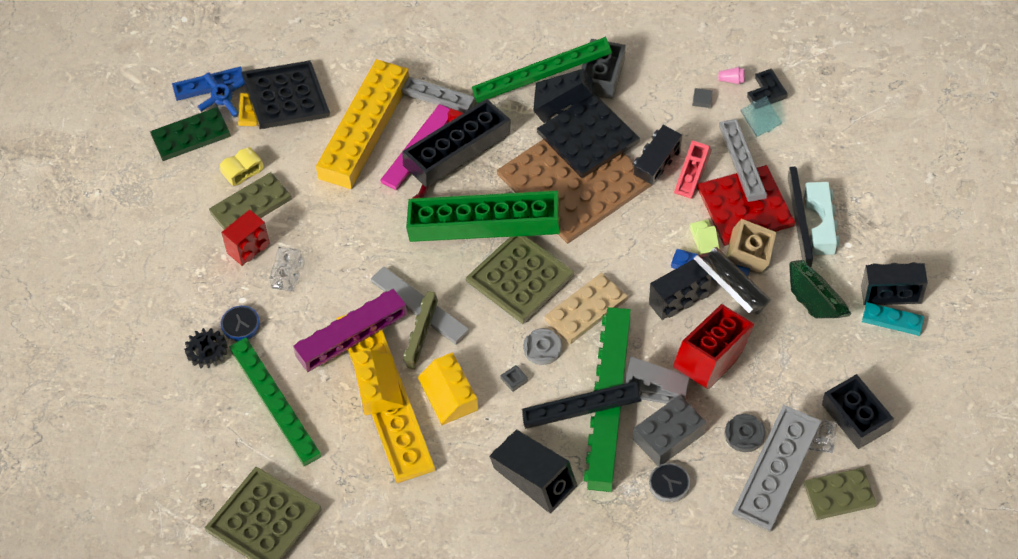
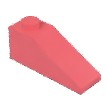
[674,141,712,199]

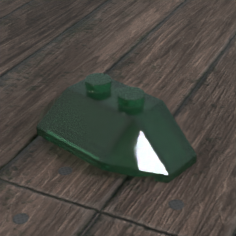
[789,260,852,318]

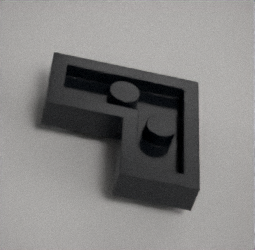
[747,68,788,110]

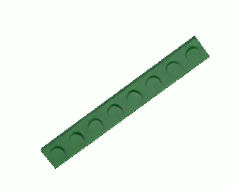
[472,37,612,103]
[229,338,321,467]

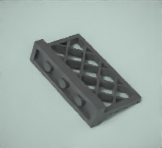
[694,247,771,315]

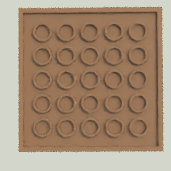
[497,139,652,244]

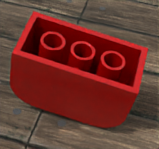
[673,304,755,389]

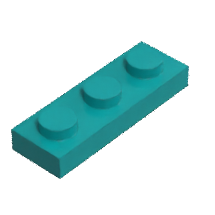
[862,302,924,336]

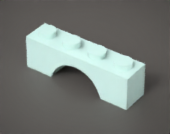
[804,182,839,255]

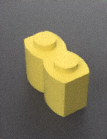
[219,147,264,186]

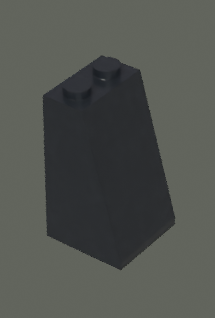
[489,429,578,514]

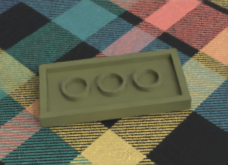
[209,172,292,229]

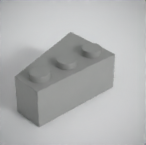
[626,356,689,404]

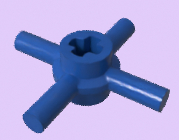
[197,72,244,118]

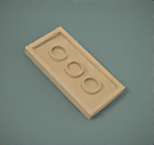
[544,272,628,344]

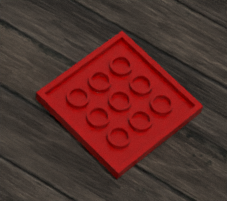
[697,165,795,246]

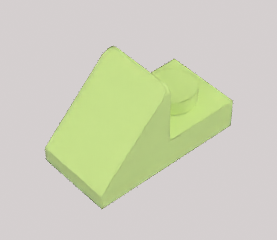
[690,219,719,254]

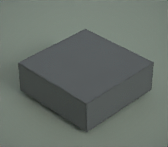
[692,88,713,108]
[500,365,528,392]

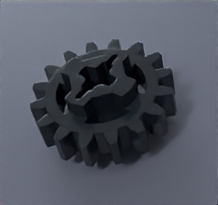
[184,328,228,369]

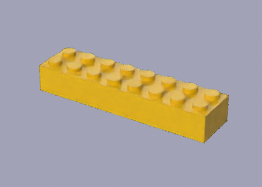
[316,59,409,190]

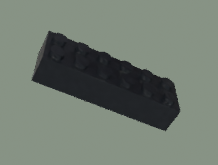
[402,99,511,187]

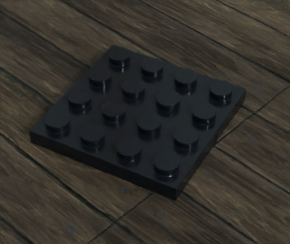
[241,60,330,130]
[537,93,640,179]

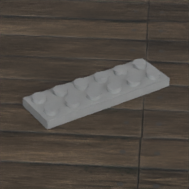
[732,404,821,532]

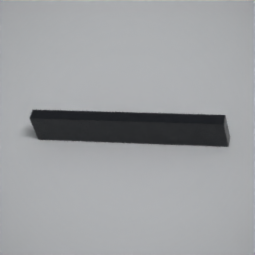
[788,166,813,270]
[522,381,642,429]

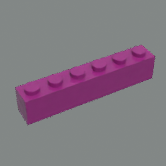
[293,289,407,373]

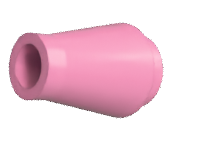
[719,67,745,85]

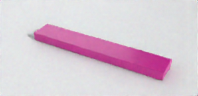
[380,104,450,190]

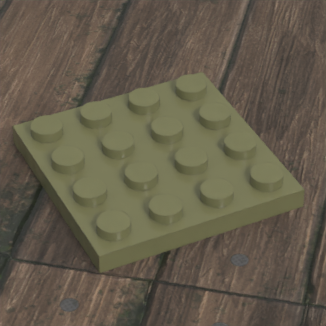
[466,236,574,324]
[205,466,321,559]

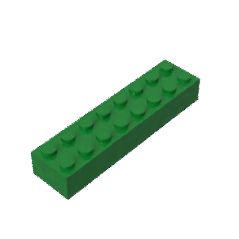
[406,191,560,242]

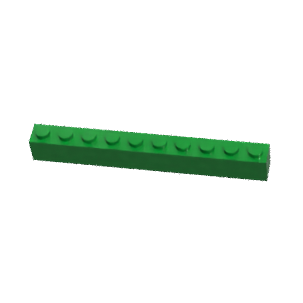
[584,307,631,492]

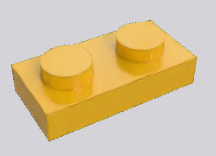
[238,93,257,127]

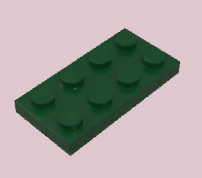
[150,107,231,161]

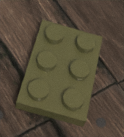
[804,468,877,520]

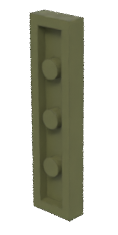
[403,291,438,370]

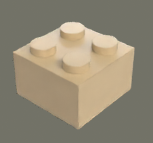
[726,219,776,274]

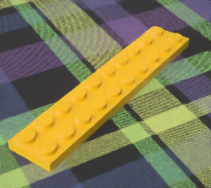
[336,314,435,484]

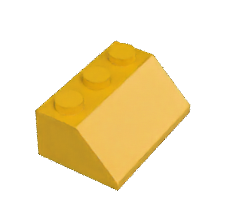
[351,349,404,416]
[418,352,478,425]

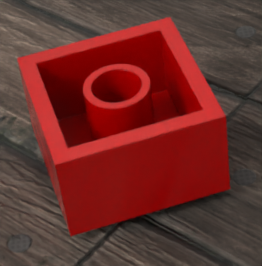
[221,209,270,266]

